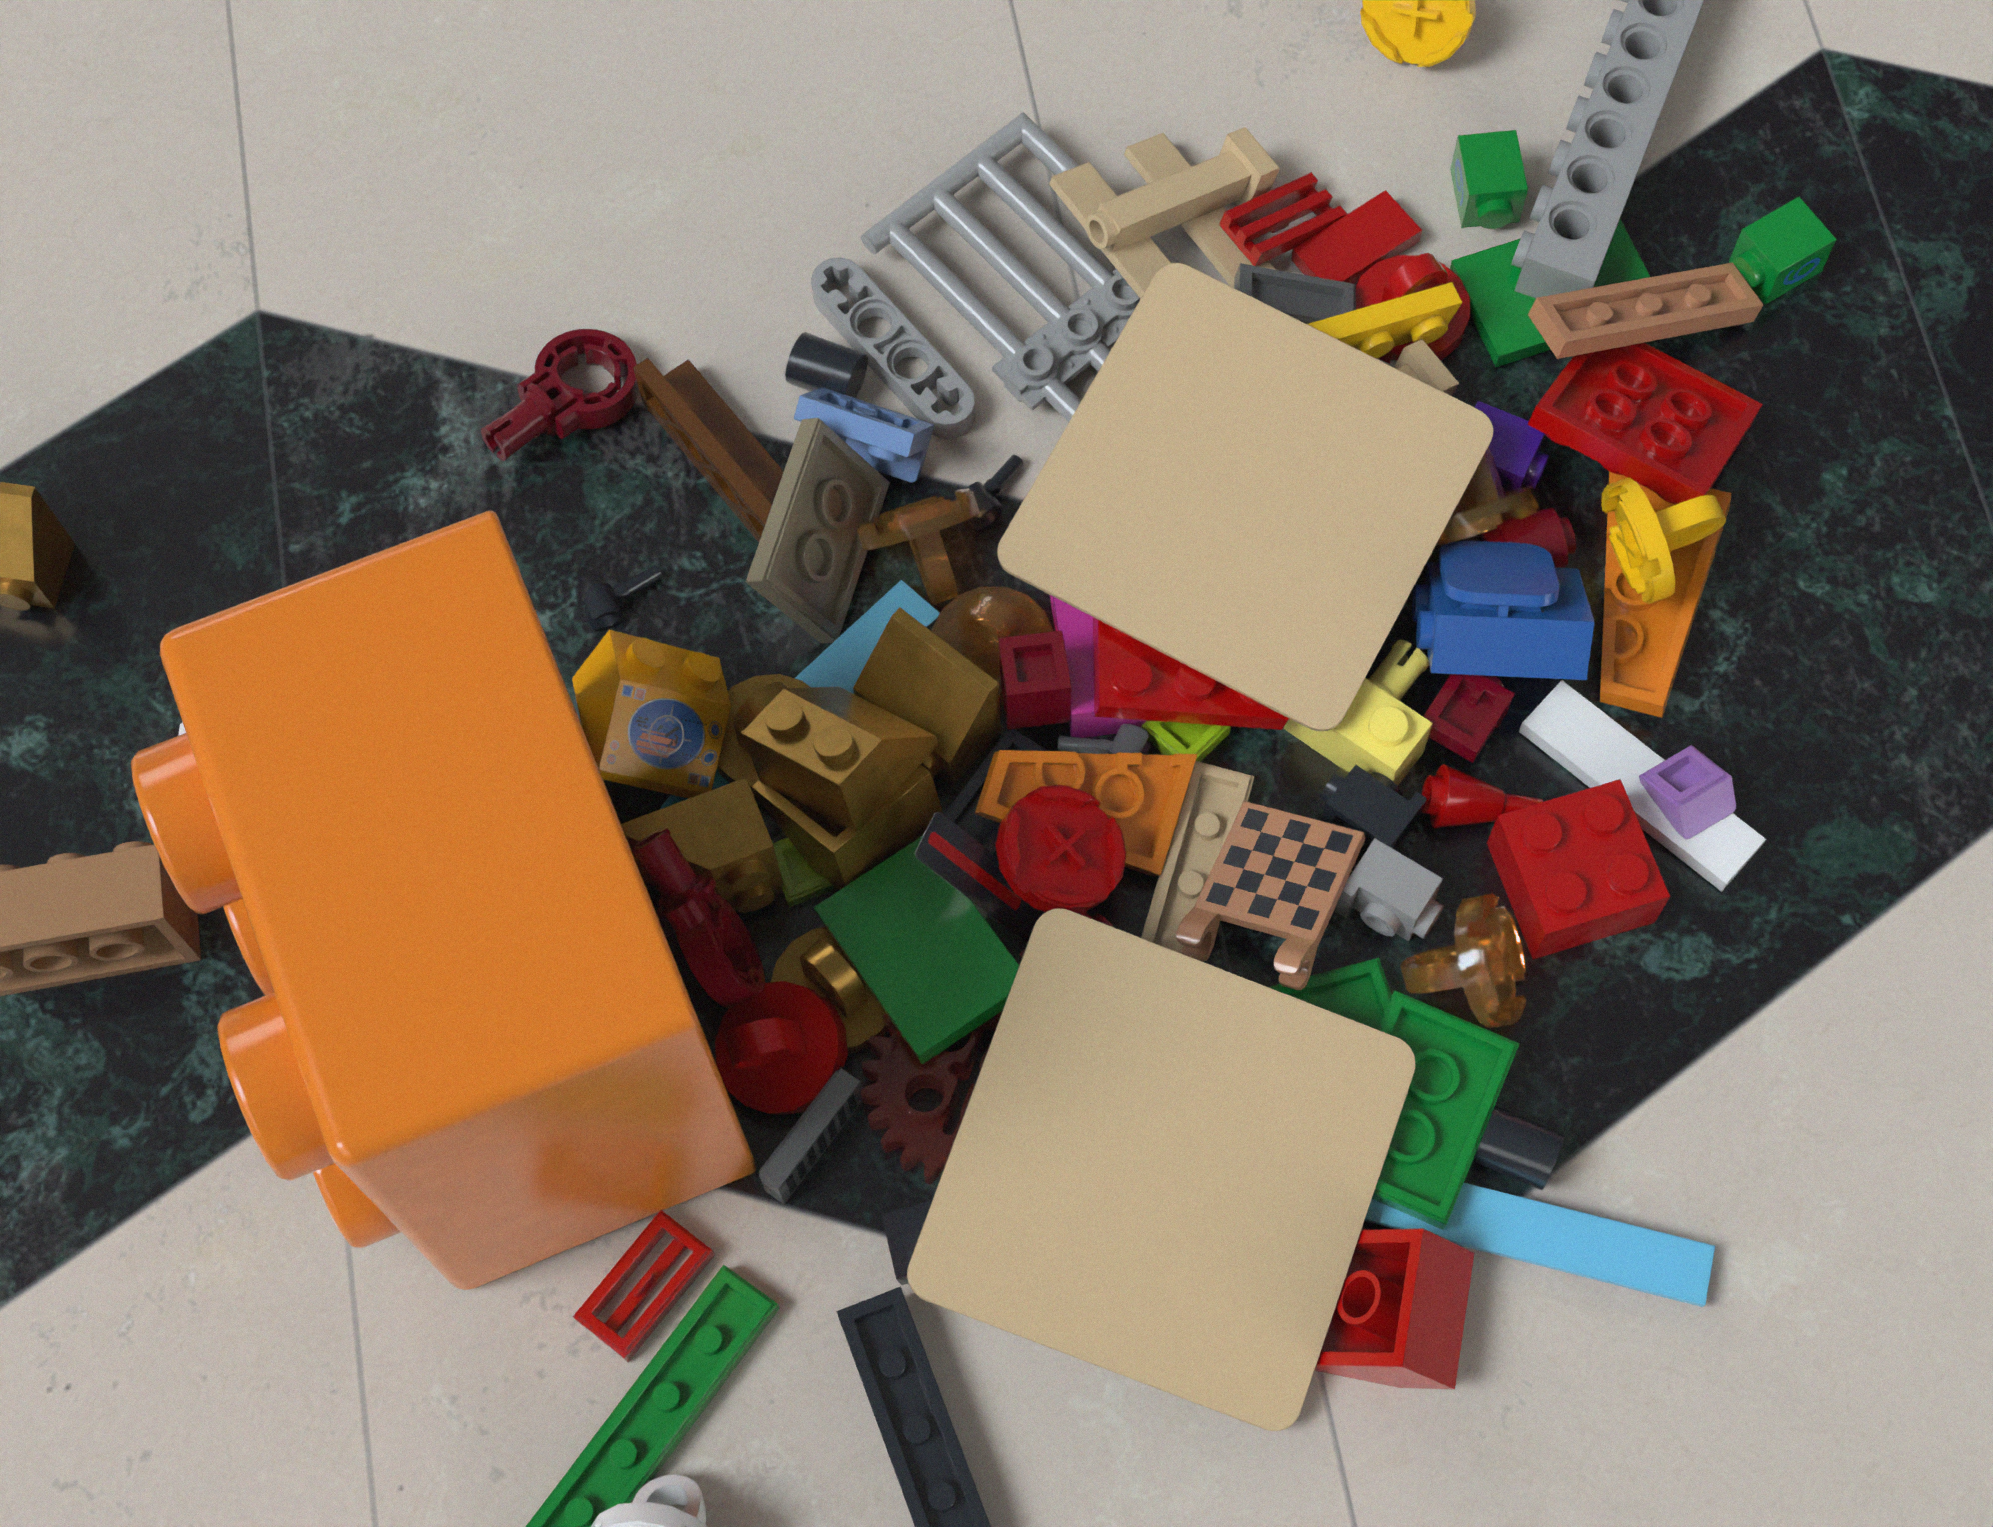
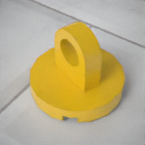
[1360,0,1476,67]
[1602,477,1726,604]

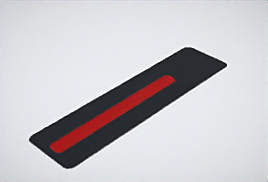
[915,812,1046,944]

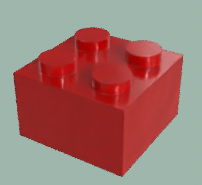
[1487,779,1670,959]

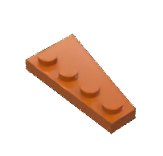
[1600,471,1731,718]

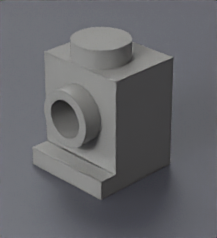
[1335,838,1444,941]

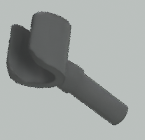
[1058,724,1151,755]

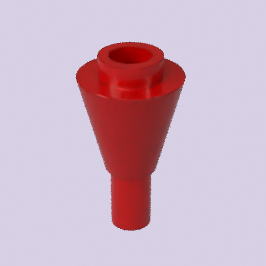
[1422,764,1543,828]

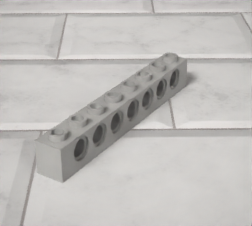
[1511,0,1704,298]

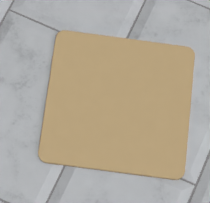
[997,263,1493,731]
[907,909,1415,1431]

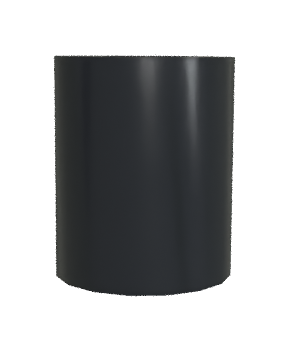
[785,332,868,398]
[1472,1105,1565,1191]

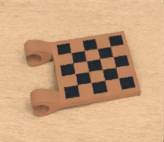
[1176,801,1365,990]

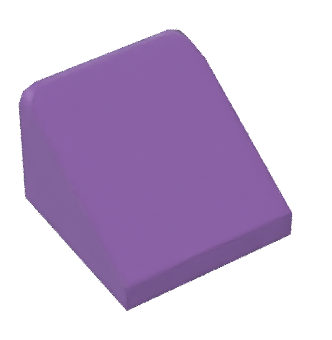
[1639,745,1736,839]

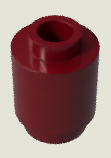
[1478,508,1576,568]

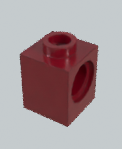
[998,630,1072,730]

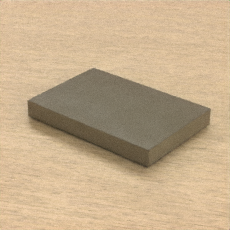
[746,418,890,643]

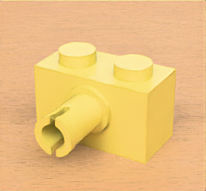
[1284,640,1433,786]

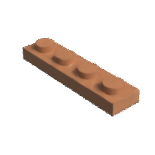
[1528,263,1763,359]

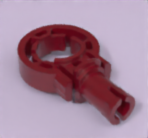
[481,329,638,461]
[631,827,765,1008]

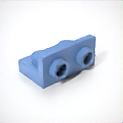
[794,387,934,482]

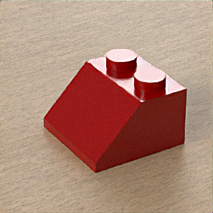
[1314,1228,1475,1389]

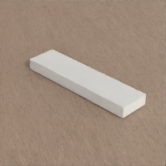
[1519,680,1766,892]

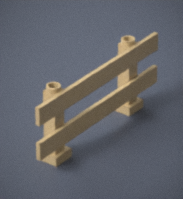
[1049,127,1459,396]

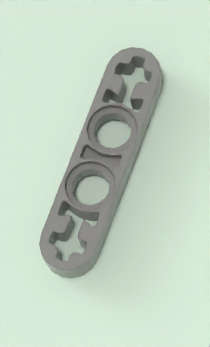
[811,257,976,439]

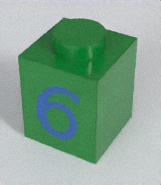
[1450,130,1528,229]
[1729,197,1837,305]

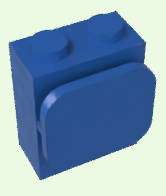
[1412,540,1594,680]

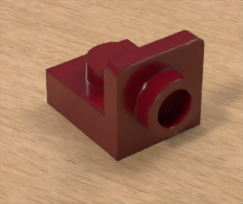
[1423,674,1515,763]

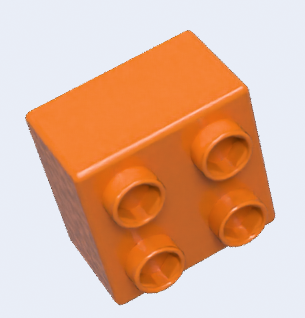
[131,510,757,1290]

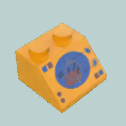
[572,630,731,798]

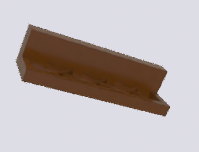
[633,358,784,542]

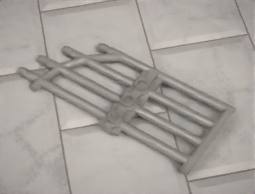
[861,112,1180,422]

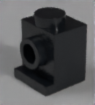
[1320,765,1427,855]

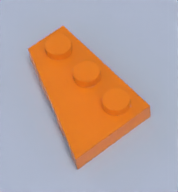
[975,750,1197,877]

